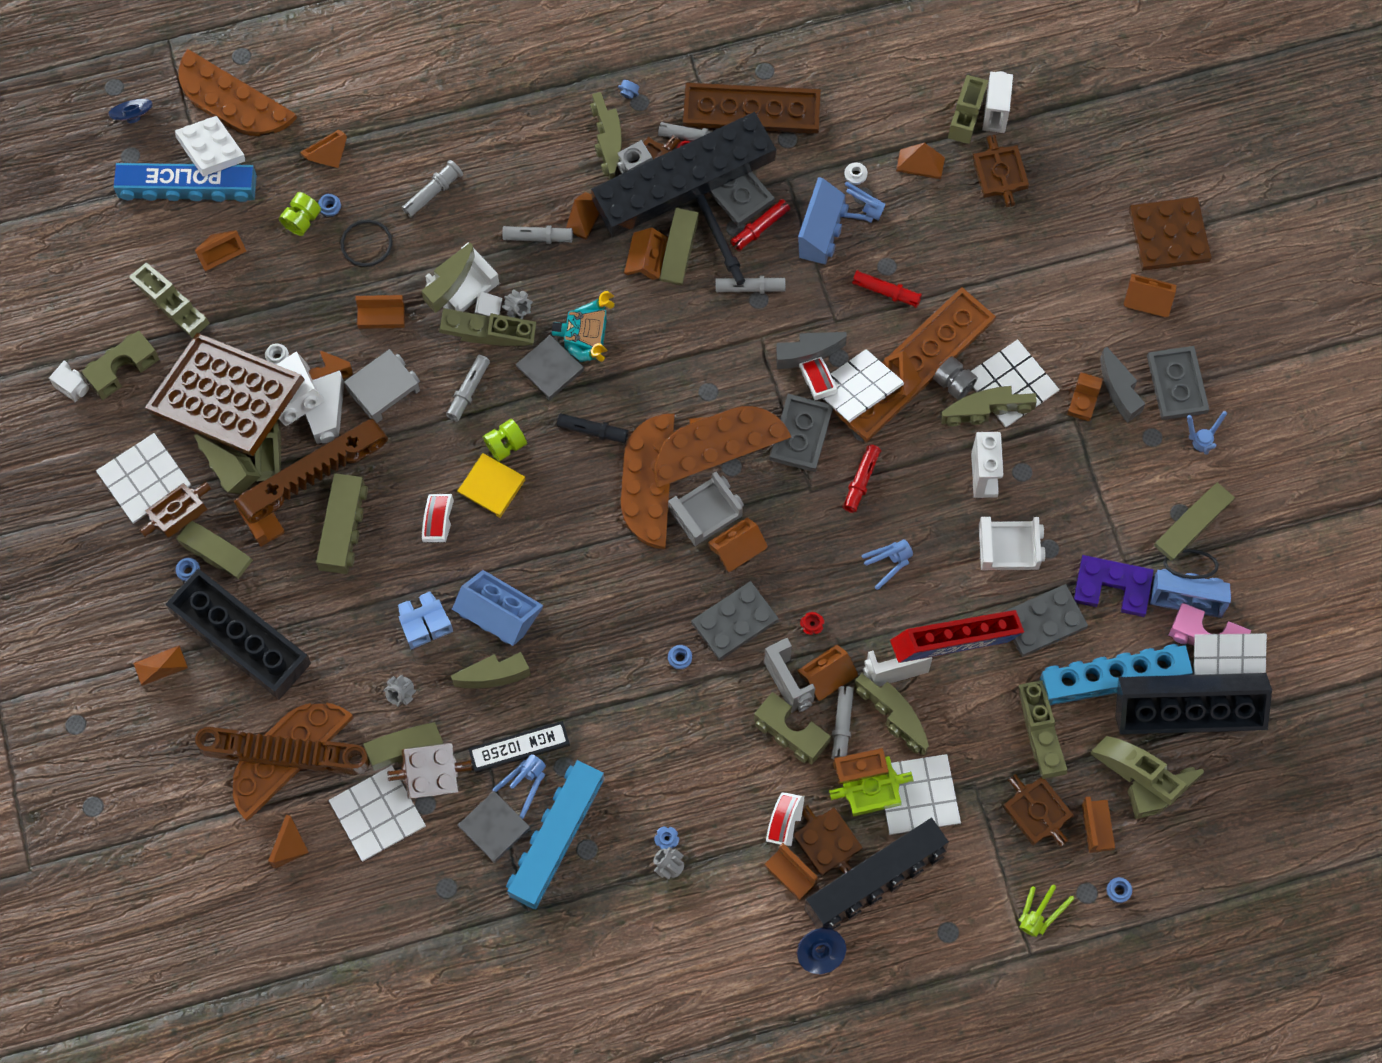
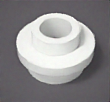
[845,163,867,185]
[265,344,289,364]

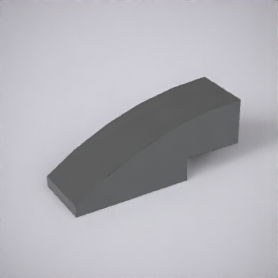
[776,332,847,369]
[1100,347,1146,423]

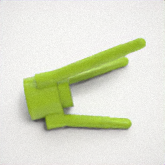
[1018,885,1074,937]

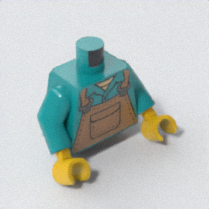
[552,291,614,362]

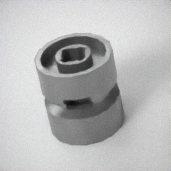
[933,356,978,400]

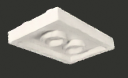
[175,116,245,176]

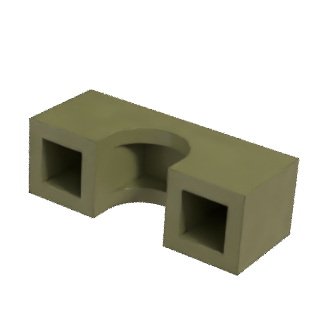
[81,331,160,401]
[754,692,831,765]

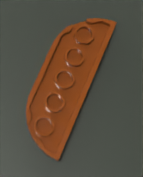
[179,49,297,136]
[655,406,791,487]
[621,414,675,550]
[232,703,354,822]

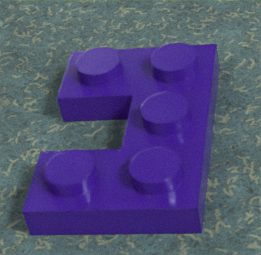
[1074,555,1154,617]

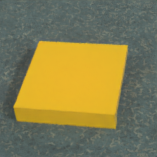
[457,453,525,518]

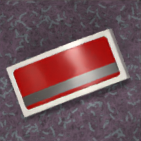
[799,357,837,400]
[422,494,454,542]
[766,792,805,846]

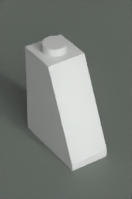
[982,71,1013,133]
[306,371,344,444]

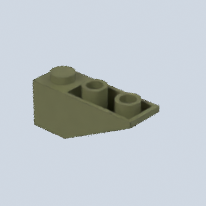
[194,434,261,494]
[1128,767,1204,819]

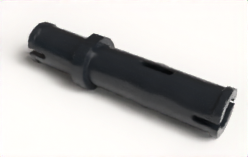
[557,413,629,444]

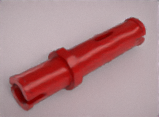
[730,199,790,252]
[852,270,922,308]
[842,445,881,513]

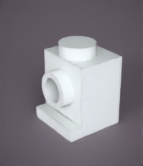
[49,361,89,402]

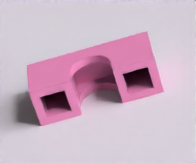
[1168,603,1251,646]

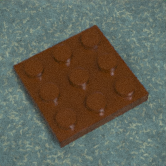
[1129,197,1211,271]

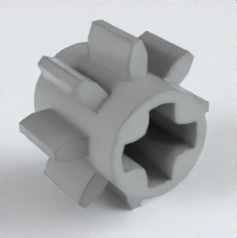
[502,290,533,319]
[384,675,416,707]
[653,847,684,879]

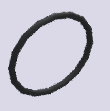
[340,219,393,267]
[1163,549,1219,579]

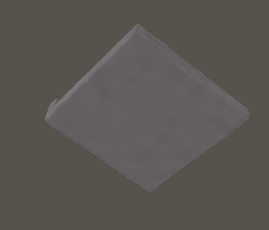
[516,335,584,401]
[458,791,530,863]

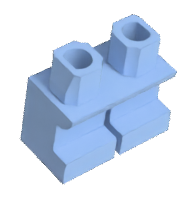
[398,592,453,649]

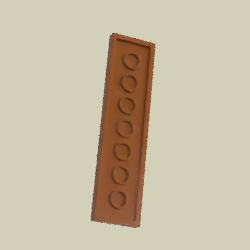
[833,287,996,443]

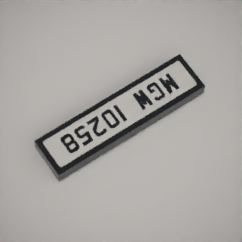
[468,721,570,774]

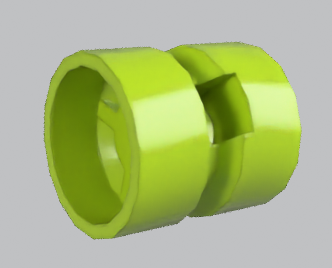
[279,192,321,236]
[483,419,527,462]

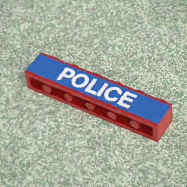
[890,610,1024,663]

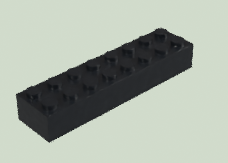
[591,112,776,238]

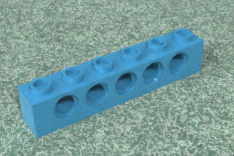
[1040,644,1193,705]

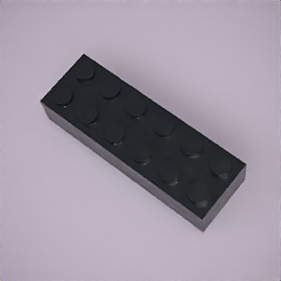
[166,568,311,700]
[1115,673,1272,734]
[804,817,949,931]

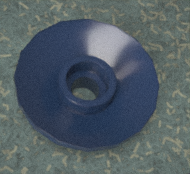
[108,99,153,123]
[797,928,847,974]

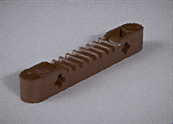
[235,419,388,524]
[195,727,370,775]

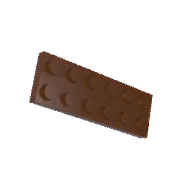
[683,83,821,134]

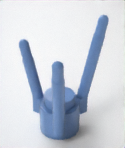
[845,182,885,223]
[1187,411,1227,454]
[862,539,913,590]
[493,754,546,819]

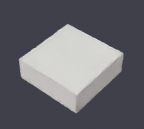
[474,292,502,317]

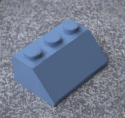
[798,177,849,265]
[1150,569,1231,618]
[452,570,543,645]

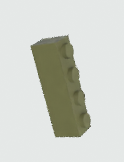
[316,473,368,574]

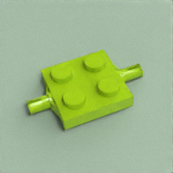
[829,756,914,816]

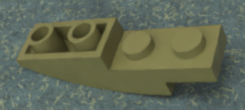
[590,92,622,180]
[439,308,536,346]
[941,386,1037,426]
[854,673,929,756]
[1018,680,1067,779]
[1091,736,1187,805]

